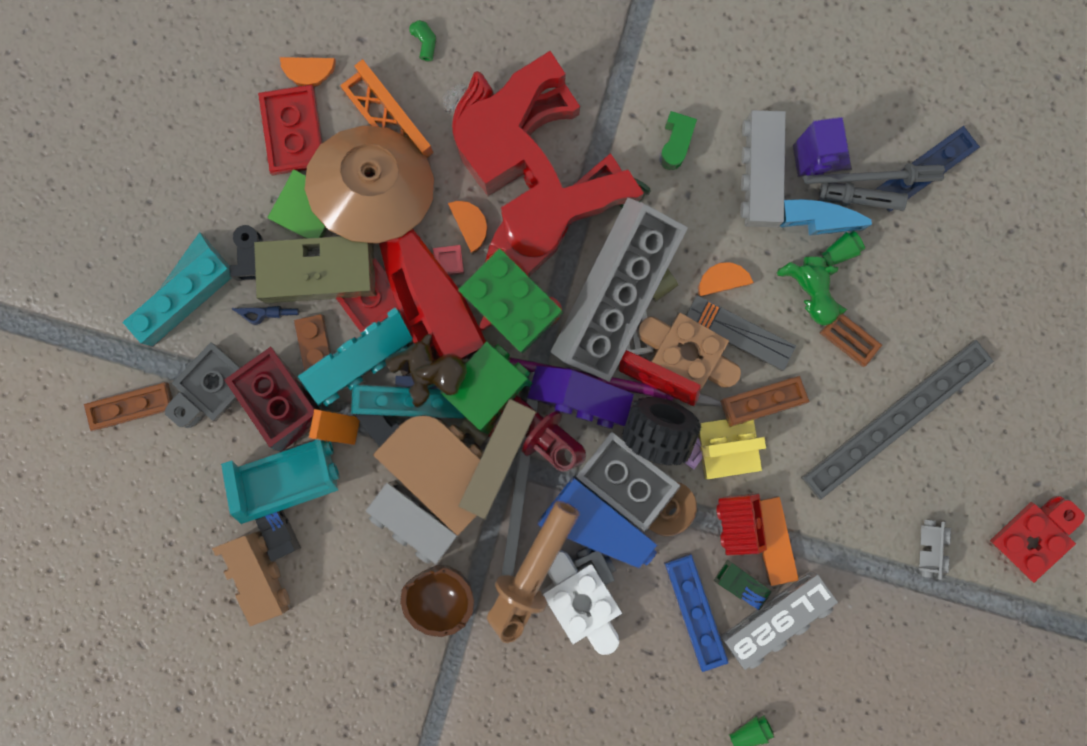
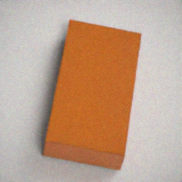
[309,409,360,445]

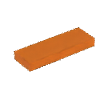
[760,496,799,586]

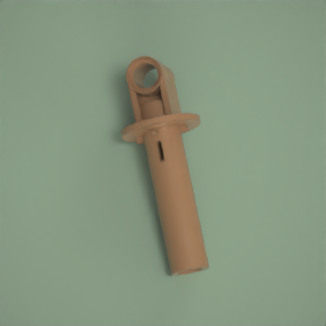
[487,501,580,643]

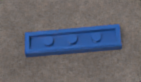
[664,554,729,672]

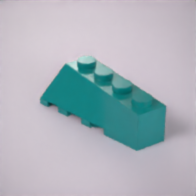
[122,232,232,346]
[298,308,413,407]

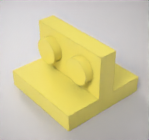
[698,419,766,479]

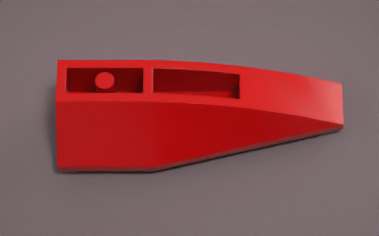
[379,229,486,360]

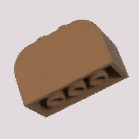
[373,416,484,536]

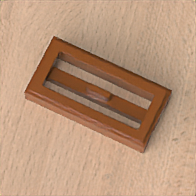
[819,314,882,367]

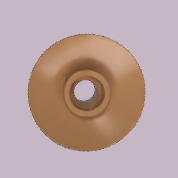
[649,482,697,536]

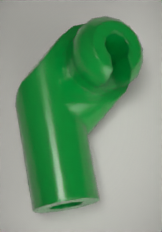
[409,20,436,62]

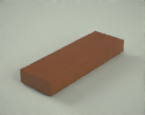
[720,376,810,427]
[84,382,173,431]

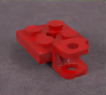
[990,496,1085,583]

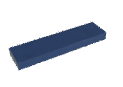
[874,125,980,212]

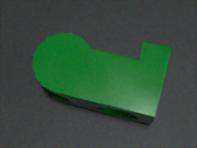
[659,111,697,170]

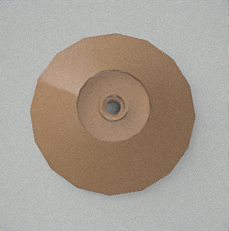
[305,126,434,244]

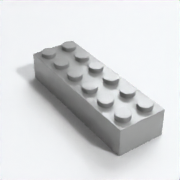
[551,198,688,382]

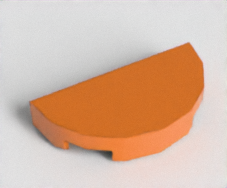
[279,57,336,87]
[448,201,488,254]
[698,262,754,297]

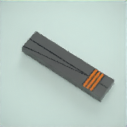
[686,295,796,371]

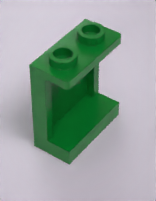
[440,341,533,435]

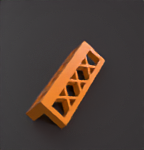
[340,59,433,158]

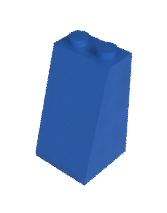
[538,477,657,568]

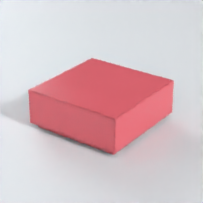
[433,245,464,275]

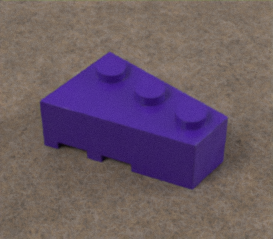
[793,117,852,177]
[527,366,634,429]

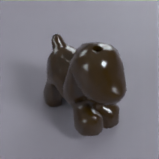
[385,334,467,408]

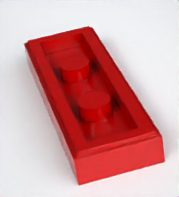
[619,350,701,406]

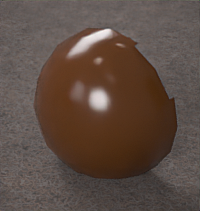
[400,565,474,637]

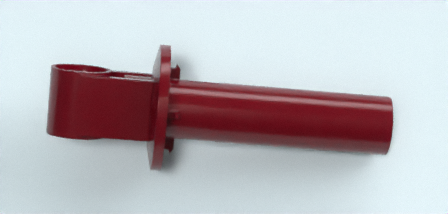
[500,395,586,471]

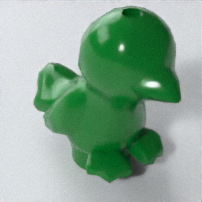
[776,257,847,326]

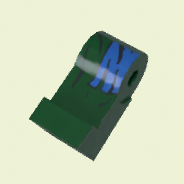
[714,560,772,611]

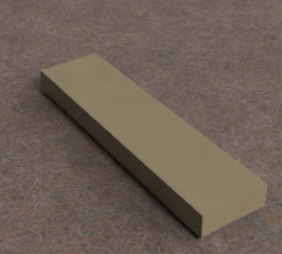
[458,399,536,519]

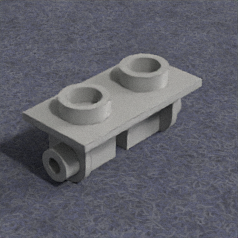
[919,520,951,580]

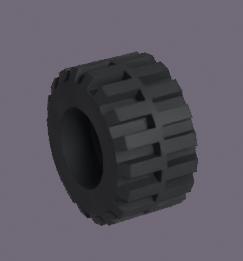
[622,397,701,466]

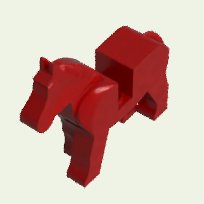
[452,51,644,331]

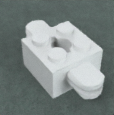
[542,550,622,655]

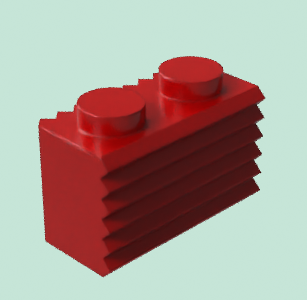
[717,493,767,555]

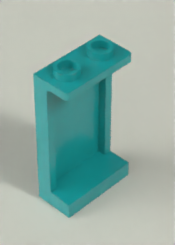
[221,439,340,524]

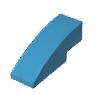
[780,199,872,236]

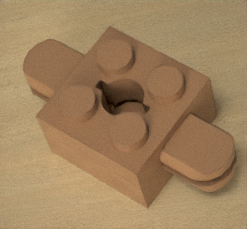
[637,313,741,390]

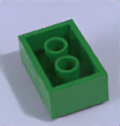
[459,248,564,353]

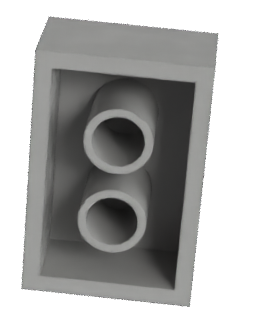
[576,432,681,532]
[366,480,457,564]

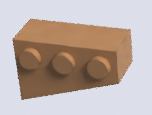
[212,531,290,627]

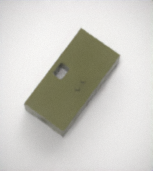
[254,236,376,304]

